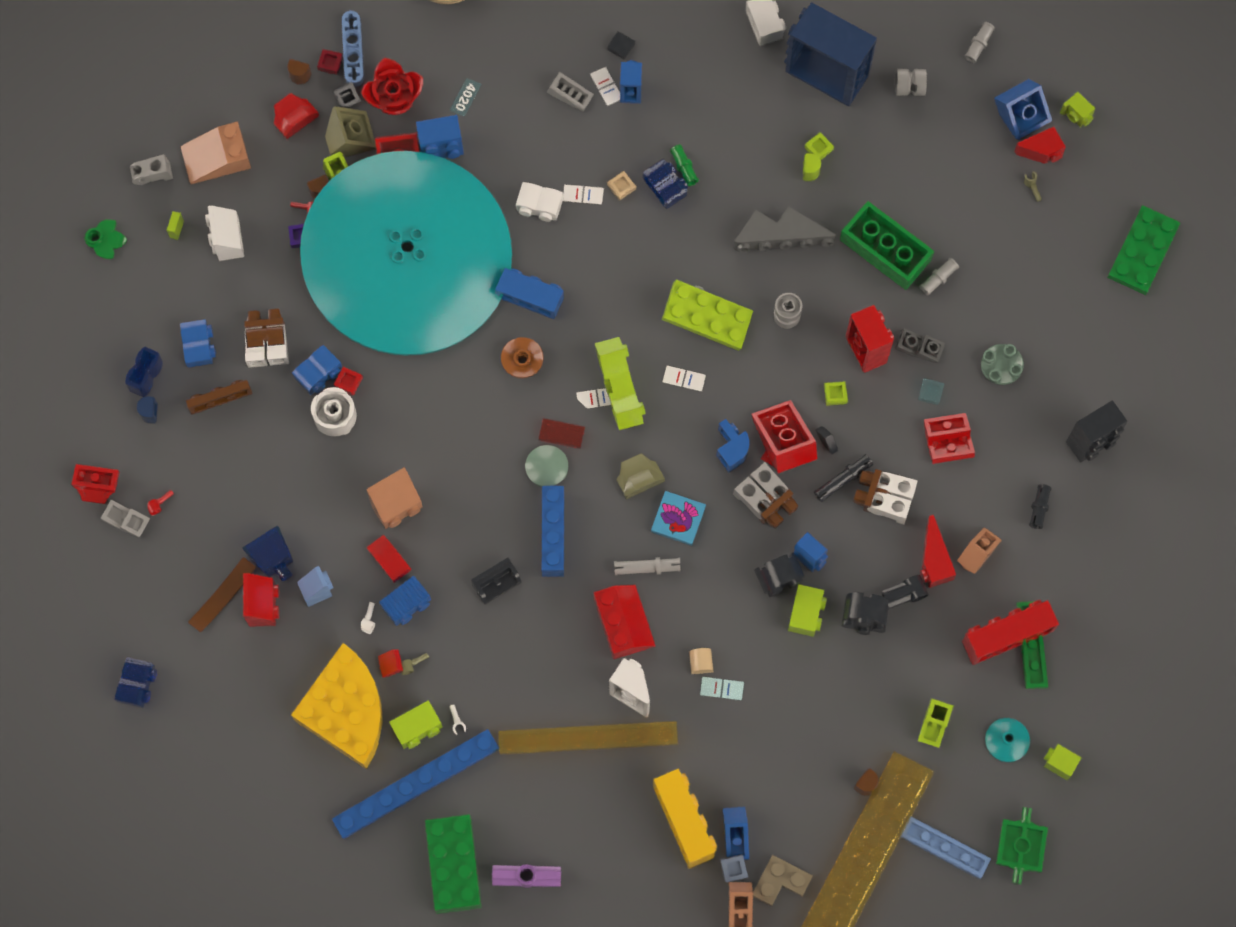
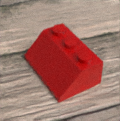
[594,585,656,659]

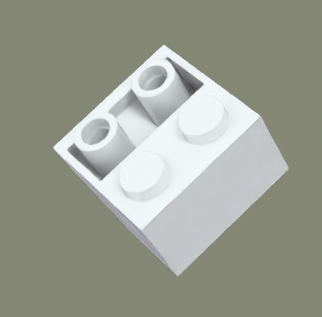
[205,206,244,261]

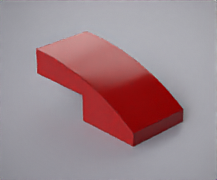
[366,535,411,583]

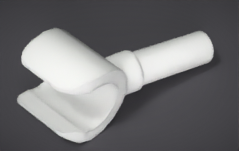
[361,602,375,634]
[449,705,466,735]

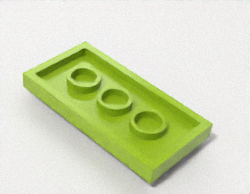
[662,279,753,351]

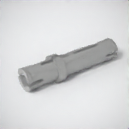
[614,557,681,575]

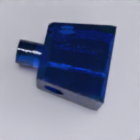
[242,525,294,582]

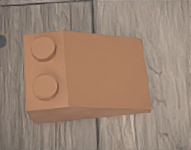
[180,122,251,184]
[366,467,423,529]

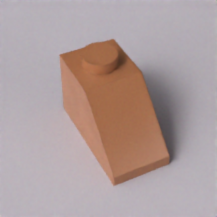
[957,527,1002,574]

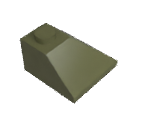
[325,106,376,157]

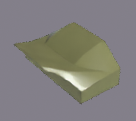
[617,453,665,500]

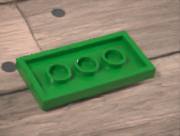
[1107,205,1181,295]

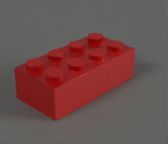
[962,599,1059,666]

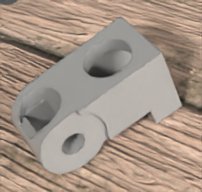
[130,154,173,185]

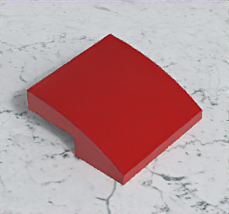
[924,413,975,464]

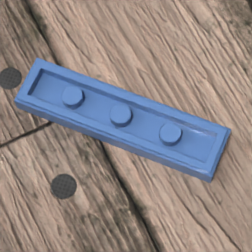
[900,816,991,879]

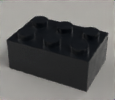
[1066,400,1128,463]

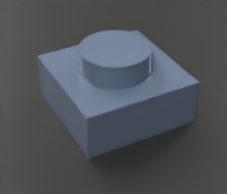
[720,854,748,882]

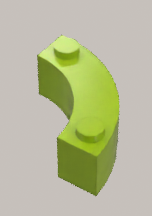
[595,337,646,430]

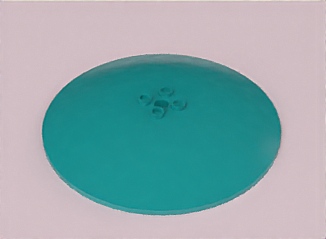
[300,151,512,356]

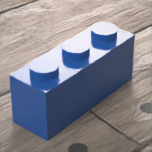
[495,268,564,320]

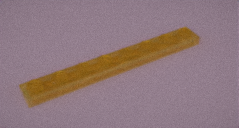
[499,721,678,755]

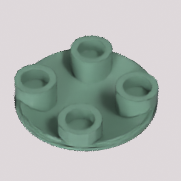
[981,344,1024,385]
[525,445,568,487]

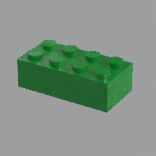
[840,201,934,290]
[425,814,482,914]

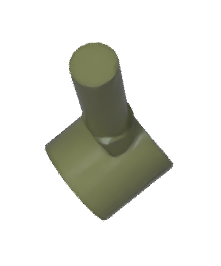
[1024,171,1042,202]
[401,653,429,675]

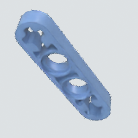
[342,11,364,87]

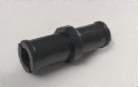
[1029,484,1051,529]

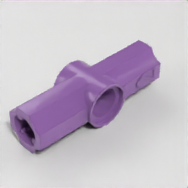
[492,864,561,888]

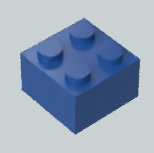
[416,115,464,159]

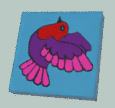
[651,491,706,546]

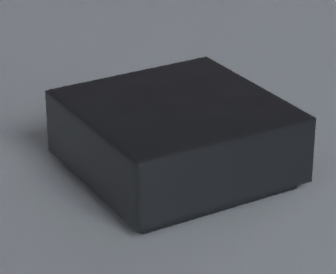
[607,31,635,60]

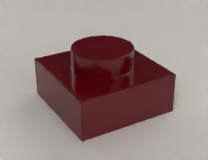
[317,49,343,75]

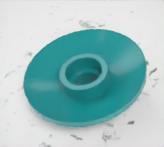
[985,718,1030,762]

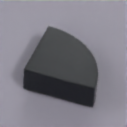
[815,426,838,454]

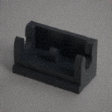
[471,557,522,605]

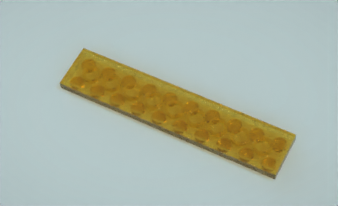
[802,751,934,927]

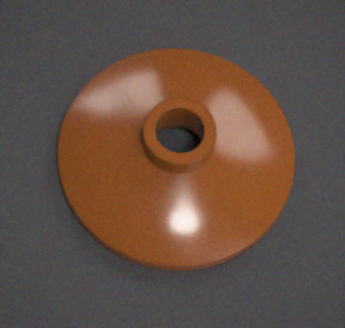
[501,337,544,378]

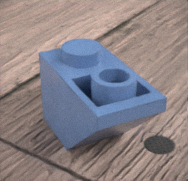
[297,566,333,607]

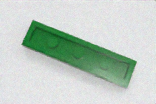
[1016,601,1048,689]

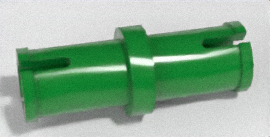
[670,145,699,187]

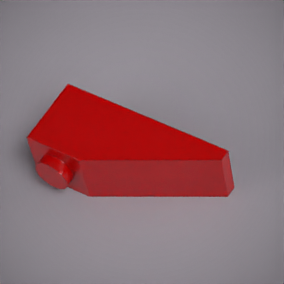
[920,515,956,588]

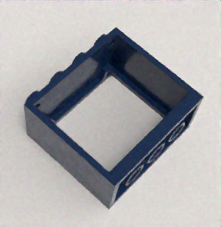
[784,2,877,107]

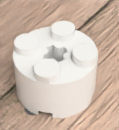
[311,387,357,436]

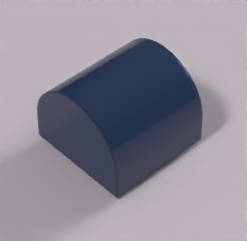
[137,396,158,424]

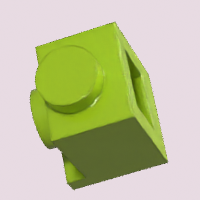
[1060,92,1095,127]

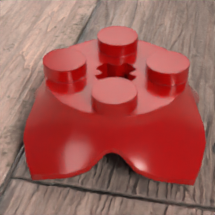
[361,58,423,115]

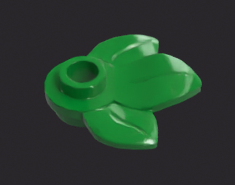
[84,219,127,259]

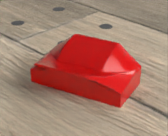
[273,93,319,140]
[71,464,120,504]

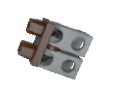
[733,462,798,529]

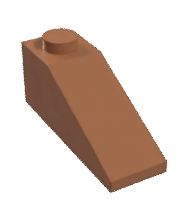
[729,882,753,927]

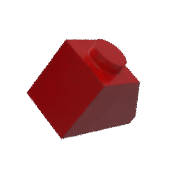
[1014,127,1066,164]

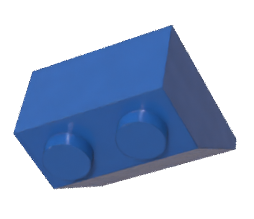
[994,79,1052,140]

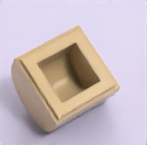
[689,648,713,674]

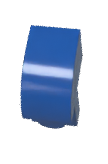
[717,419,749,473]

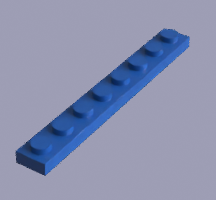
[332,729,500,839]

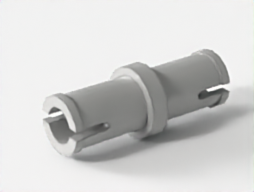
[964,22,995,63]
[919,258,959,296]

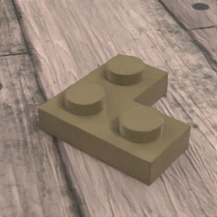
[753,855,813,907]

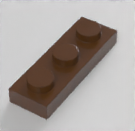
[186,380,253,415]

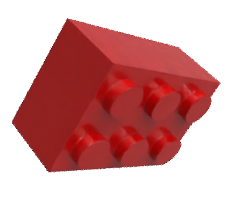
[846,305,894,373]

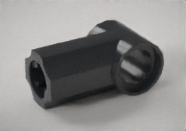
[881,574,929,610]

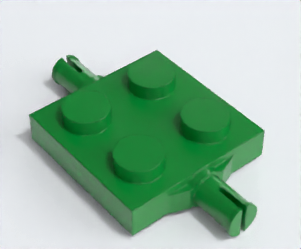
[996,807,1048,885]

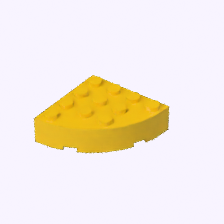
[291,643,383,769]

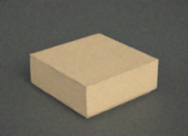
[607,171,636,201]

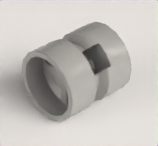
[895,69,927,96]
[773,293,803,329]

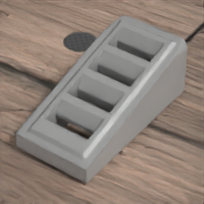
[547,72,594,112]

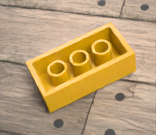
[653,769,717,869]

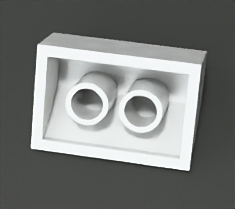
[609,658,650,718]

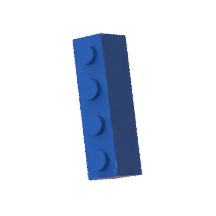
[542,486,564,577]

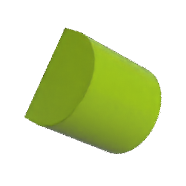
[803,153,821,181]

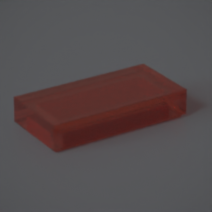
[538,418,585,449]

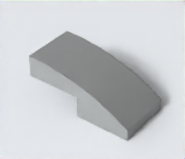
[100,500,150,538]

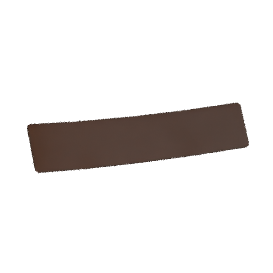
[188,557,256,632]

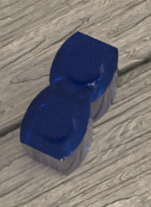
[642,159,688,209]
[125,347,163,397]
[114,657,157,708]

